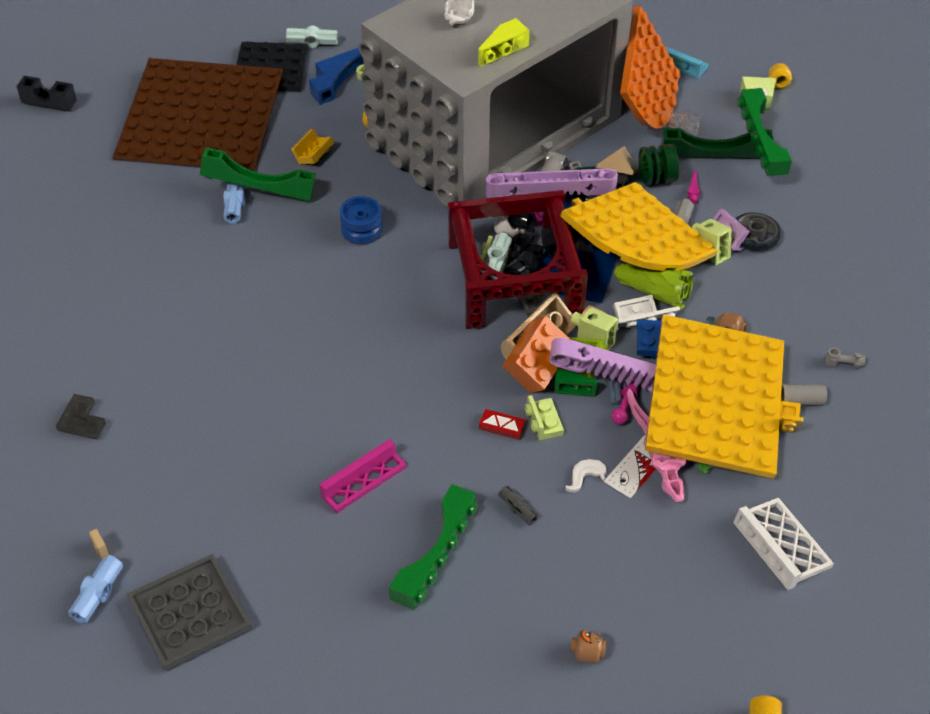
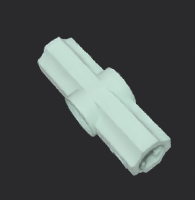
[286,26,338,48]
[481,232,512,280]

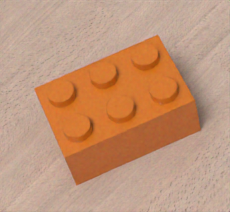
[502,316,569,393]

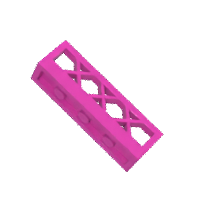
[319,439,407,514]

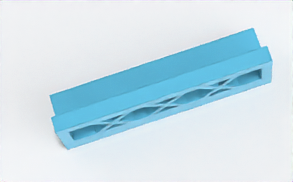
[666,47,709,79]

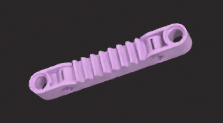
[485,169,618,198]
[549,337,656,393]

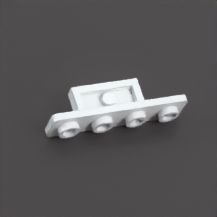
[613,295,680,331]

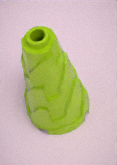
[614,263,694,310]

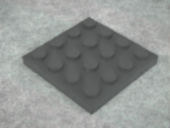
[126,554,252,671]

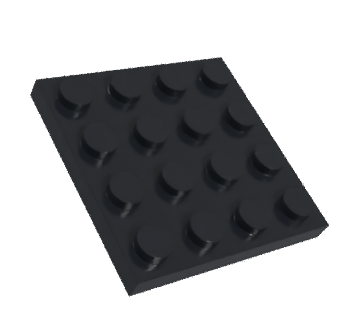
[236,41,309,92]

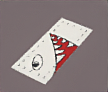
[603,435,656,498]

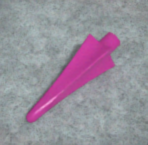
[687,171,701,205]

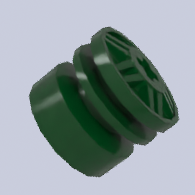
[638,143,679,185]

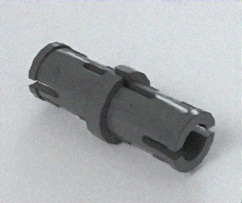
[498,485,539,526]

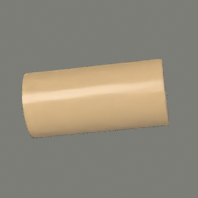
[501,292,576,360]

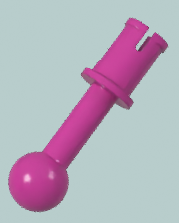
[611,382,641,425]

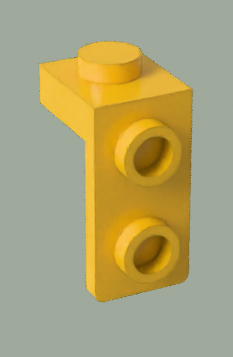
[779,401,803,432]

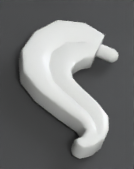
[565,459,606,493]

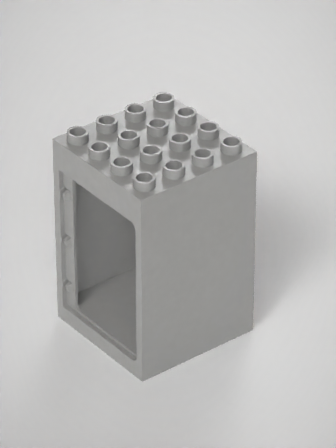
[359,0,633,206]

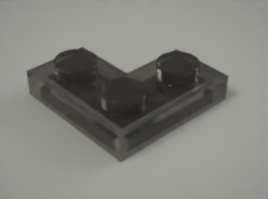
[56,394,106,440]

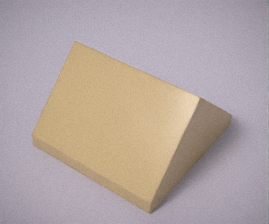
[597,146,638,175]

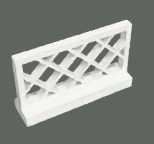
[733,498,834,590]

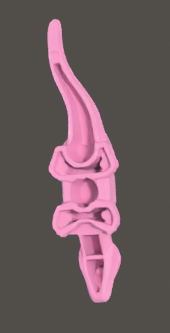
[627,389,686,502]

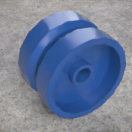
[340,196,382,244]

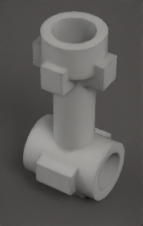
[824,347,865,368]

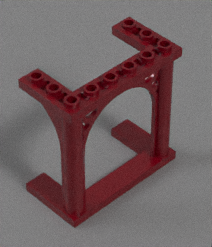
[448,190,588,329]

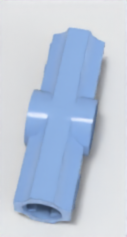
[223,183,245,224]
[68,555,123,624]

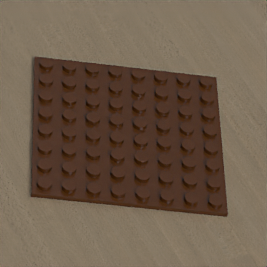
[112,58,283,172]

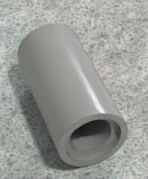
[781,384,827,405]

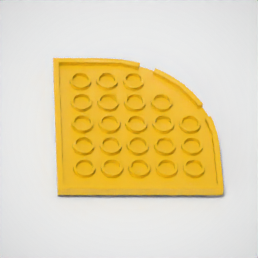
[560,182,718,271]

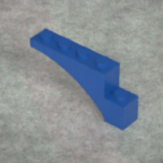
[309,47,364,105]

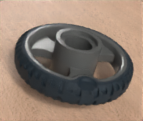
[736,212,781,251]

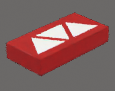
[479,409,526,440]

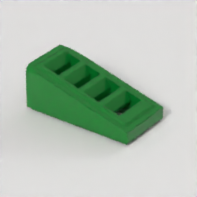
[554,369,598,397]

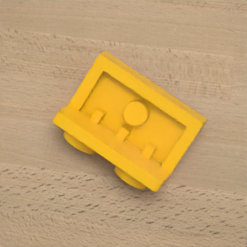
[291,129,334,165]

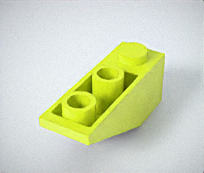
[478,18,530,67]

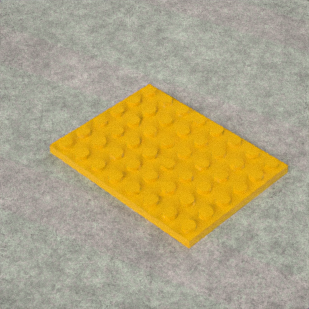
[644,314,784,479]

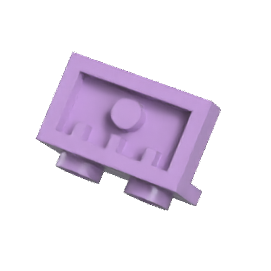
[713,209,750,251]

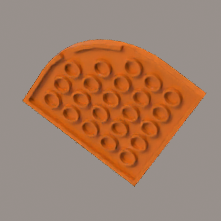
[620,5,680,130]

